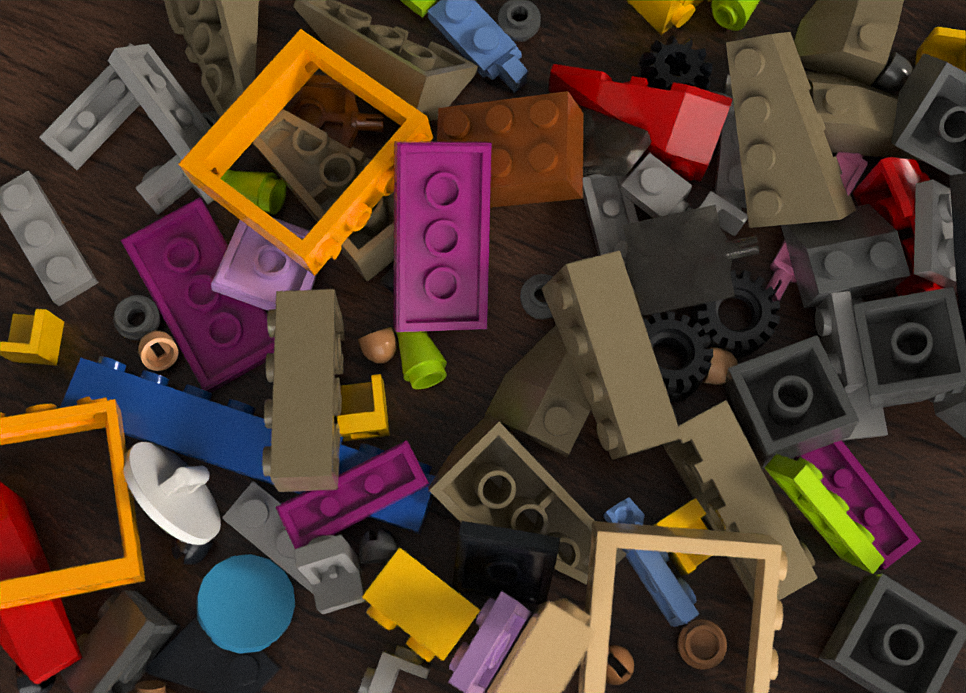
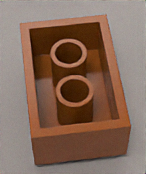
[437,91,584,208]

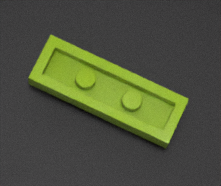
[764,454,885,574]

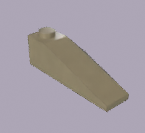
[164,0,259,117]
[293,0,478,121]
[794,0,904,86]
[805,71,923,161]
[252,109,394,282]
[485,291,647,458]
[428,413,627,585]

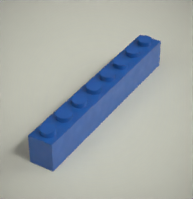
[60,356,435,535]

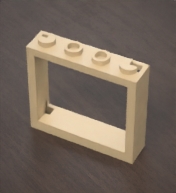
[578,521,788,693]
[486,599,597,693]

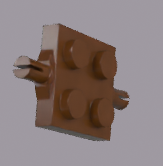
[259,75,385,160]

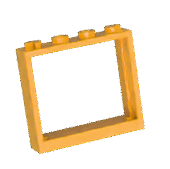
[178,29,433,276]
[0,396,145,609]

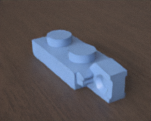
[428,0,528,93]
[603,497,699,627]

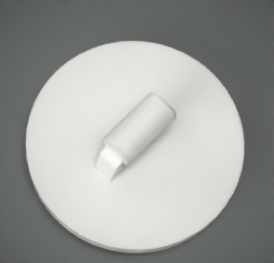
[123,442,221,545]

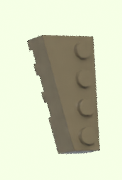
[726,32,856,228]
[541,250,682,460]
[262,289,345,492]
[663,400,817,601]

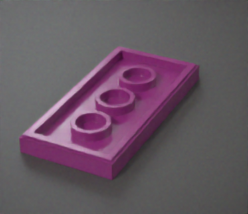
[393,141,492,332]
[121,197,275,393]

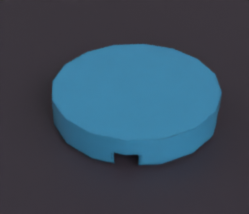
[196,554,295,653]

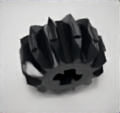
[637,34,713,91]

